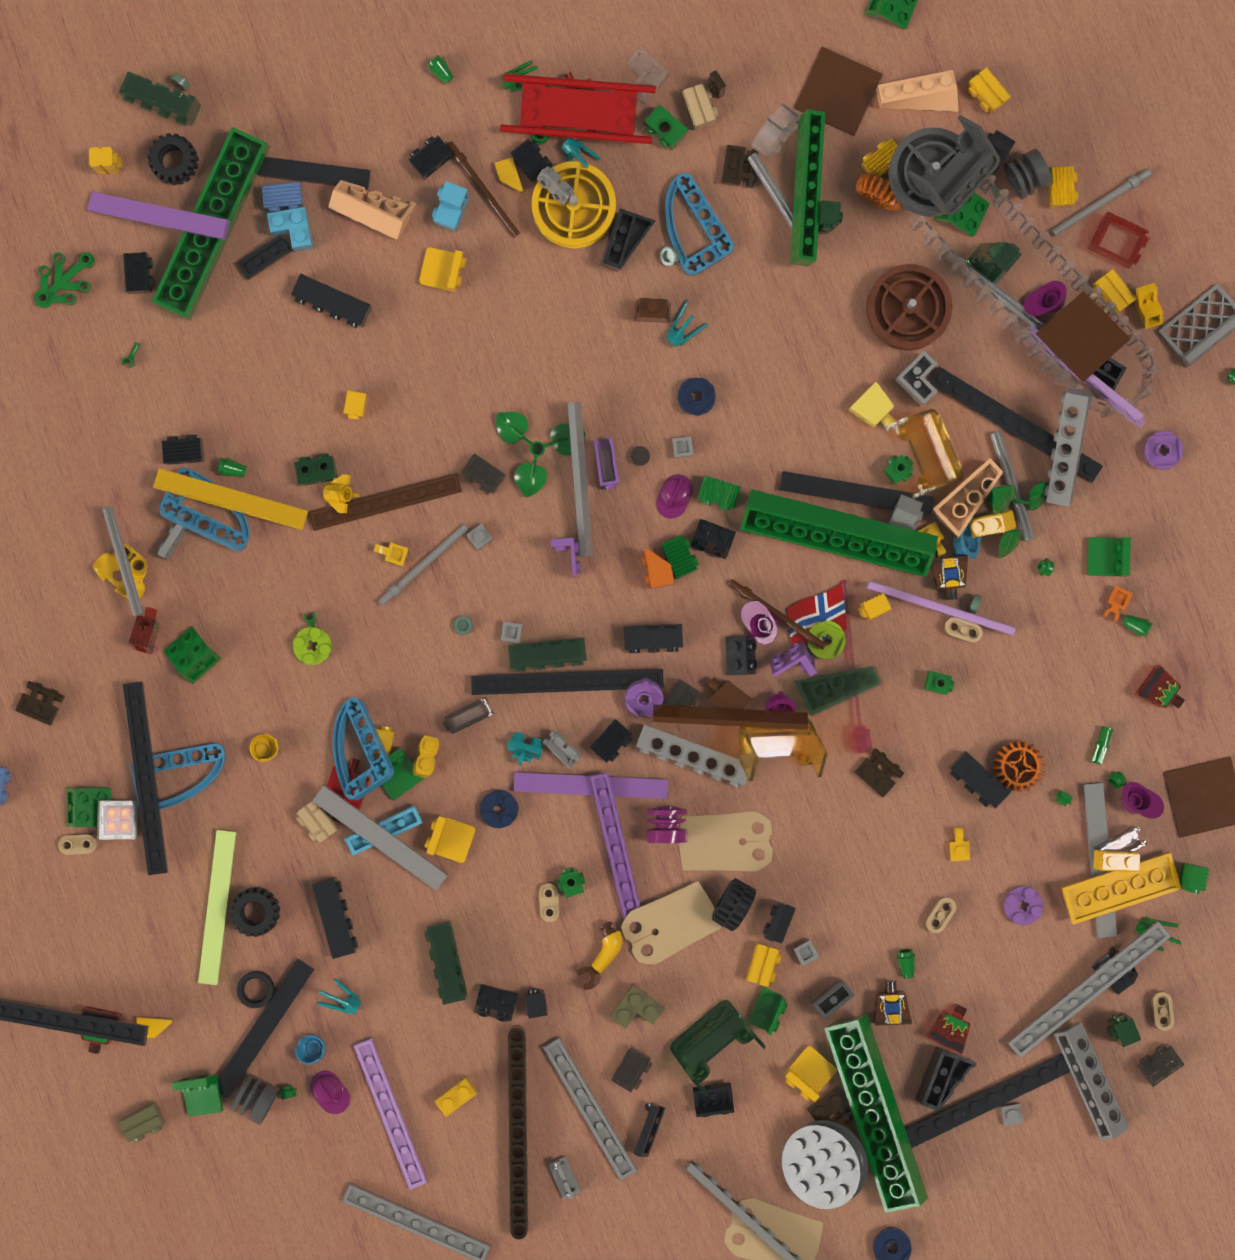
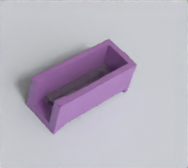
[593,438,619,490]

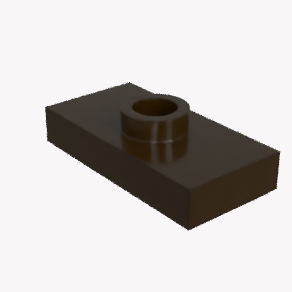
[708,70,726,99]

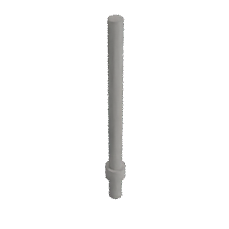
[1051,169,1152,236]
[378,524,469,606]

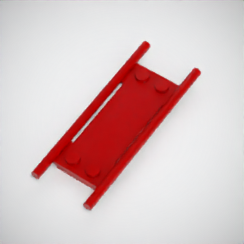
[500,74,656,144]

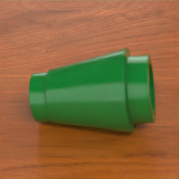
[427,55,454,85]
[217,457,247,477]
[1122,614,1153,637]
[896,949,915,979]

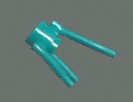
[561,138,601,168]
[666,300,708,347]
[317,979,362,1015]

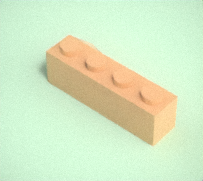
[876,70,959,112]
[328,180,416,239]
[932,458,1003,538]

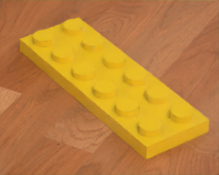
[1061,852,1181,925]

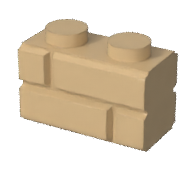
[682,83,719,130]
[296,801,339,844]

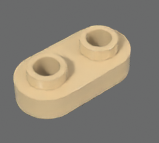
[944,617,983,643]
[58,834,98,855]
[539,883,559,922]
[926,897,956,933]
[1151,991,1174,1031]

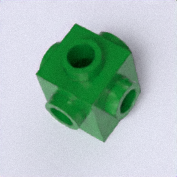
[883,454,914,485]
[557,867,586,898]

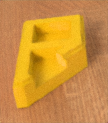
[495,157,523,193]
[136,1017,173,1038]

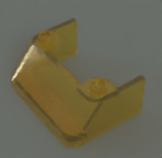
[884,409,963,499]
[738,719,828,781]

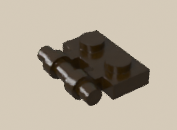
[721,145,759,189]
[15,681,65,726]
[854,748,904,797]
[806,1086,853,1125]

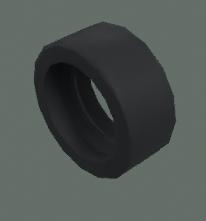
[237,971,275,1009]

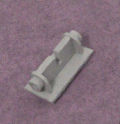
[537,166,575,206]
[542,730,582,769]
[548,1156,581,1199]

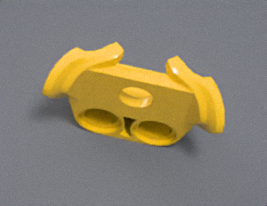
[93,544,148,599]

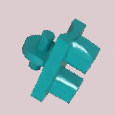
[507,732,543,766]

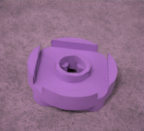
[1143,431,1183,470]
[625,678,663,717]
[1004,886,1043,925]

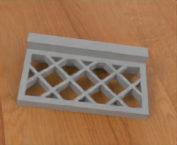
[1158,284,1235,368]

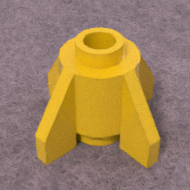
[323,474,360,514]

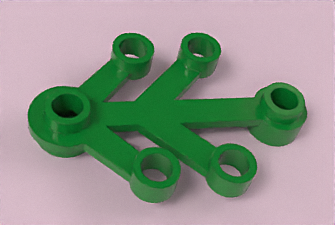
[34,252,95,308]

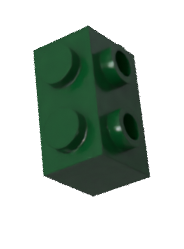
[818,200,843,234]
[294,453,338,486]
[1107,1012,1141,1047]

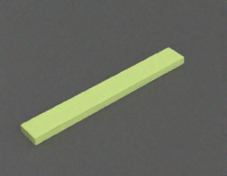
[198,830,237,985]

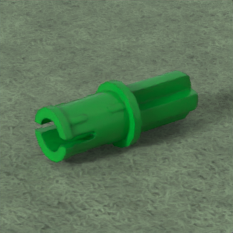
[1091,726,1114,765]

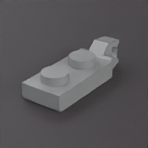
[157,513,191,560]

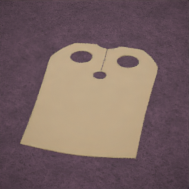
[679,811,773,872]
[621,881,721,964]
[724,1198,823,1260]

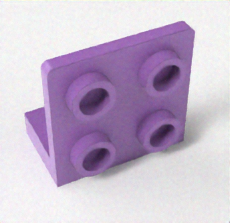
[550,538,581,578]
[770,641,817,677]

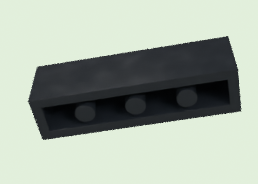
[291,273,372,329]
[312,877,359,959]

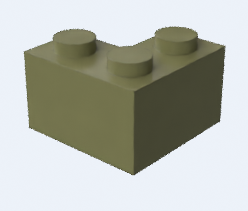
[610,984,664,1029]

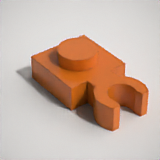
[1103,585,1133,622]

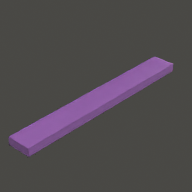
[87,192,230,240]
[589,771,641,924]
[514,772,668,799]

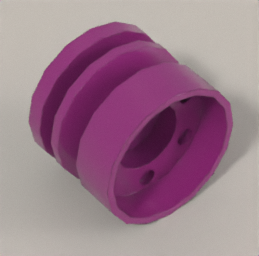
[647,806,688,843]

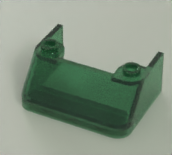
[670,1000,766,1096]

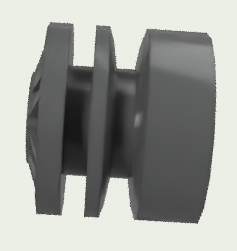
[1004,149,1052,200]
[231,1074,279,1125]

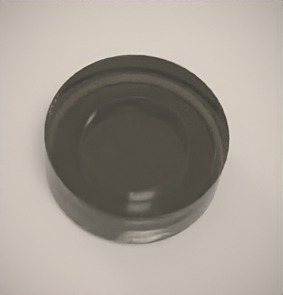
[631,446,650,466]

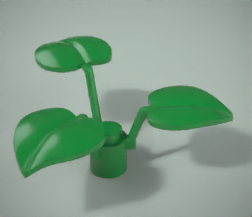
[496,412,586,497]
[987,481,1049,559]

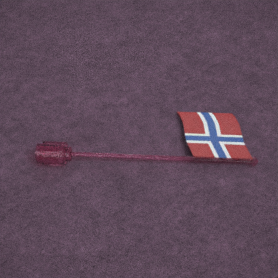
[787,580,872,754]

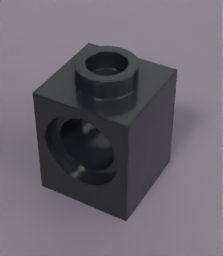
[525,988,548,1019]

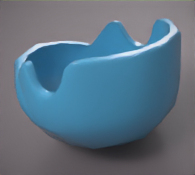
[295,1034,326,1065]

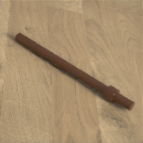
[447,141,520,238]
[728,579,827,650]

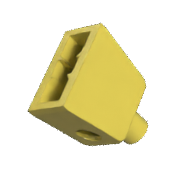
[849,382,896,429]

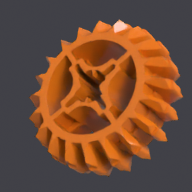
[855,173,902,211]
[993,740,1046,792]

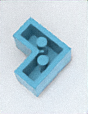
[432,181,470,232]
[267,207,314,252]

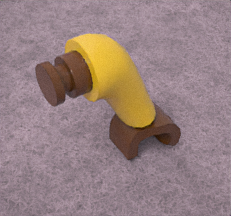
[577,922,623,990]

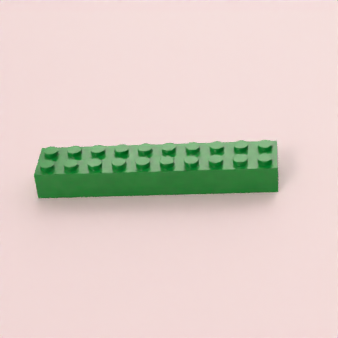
[151,127,270,320]
[740,489,938,577]
[824,1014,928,1213]

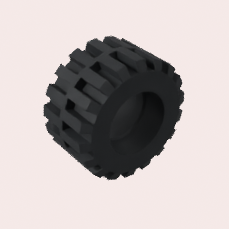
[147,133,199,185]
[712,878,756,931]
[229,887,281,937]

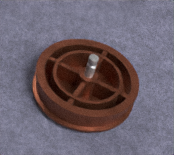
[866,264,953,351]

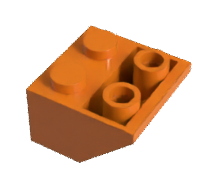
[641,549,674,589]

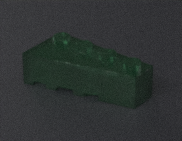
[119,72,201,127]
[967,242,1022,284]
[508,637,587,672]
[795,666,884,716]
[425,920,468,1005]

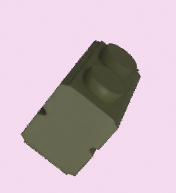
[118,1102,165,1143]

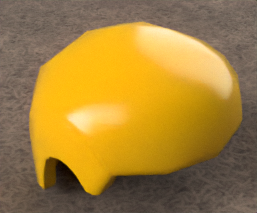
[249,734,279,763]

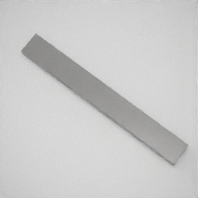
[568,402,593,557]
[1083,783,1117,938]
[312,785,448,890]
[543,1037,637,1181]
[342,1183,491,1260]

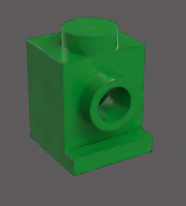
[924,671,954,695]

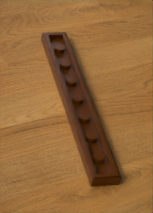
[309,473,462,531]
[653,704,808,730]

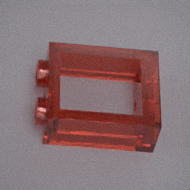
[1088,211,1149,268]

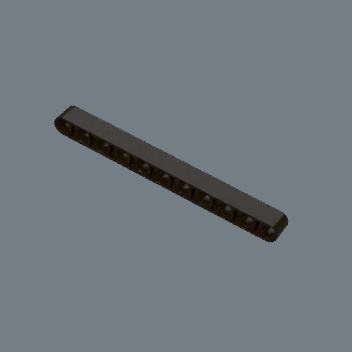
[508,1025,528,1240]

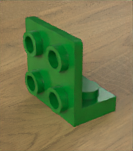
[865,0,918,29]
[934,192,990,237]
[1087,537,1131,577]
[164,626,221,684]
[378,748,424,800]
[66,788,111,827]
[748,987,788,1036]
[172,1073,223,1117]

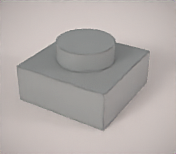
[672,436,694,458]
[467,524,493,550]
[501,621,523,643]
[793,939,819,966]
[1000,1103,1024,1126]

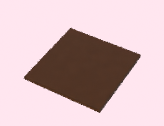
[794,47,883,136]
[1036,291,1131,382]
[1164,757,1235,838]

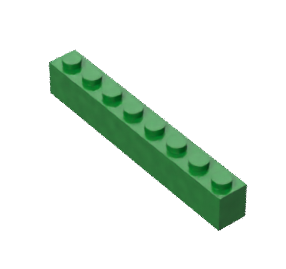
[790,109,825,267]

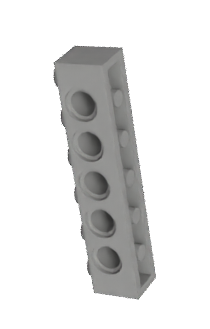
[1044,388,1092,507]
[636,725,753,788]
[1054,1022,1129,1140]

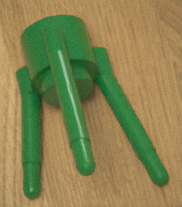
[501,60,549,92]
[1135,917,1182,951]

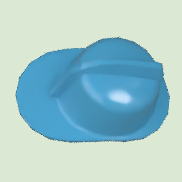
[952,516,982,559]

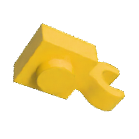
[919,522,946,557]
[373,542,409,567]
[949,827,970,862]

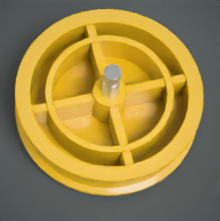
[532,161,616,249]

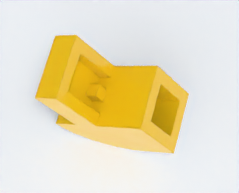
[1134,282,1163,330]

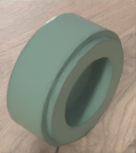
[170,73,190,91]
[660,246,680,266]
[969,594,982,614]
[454,616,473,635]

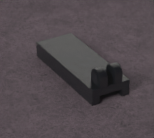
[238,235,291,280]
[634,1103,666,1157]

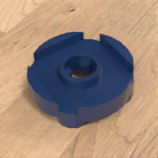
[677,378,716,416]
[480,790,519,828]
[872,1227,912,1260]

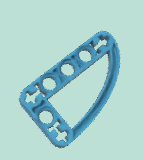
[665,173,734,276]
[159,468,249,552]
[333,697,394,801]
[131,743,226,810]

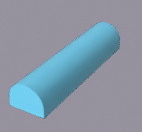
[345,805,423,856]

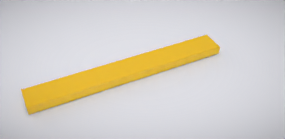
[153,468,308,530]

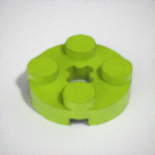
[807,621,846,660]
[293,626,332,665]

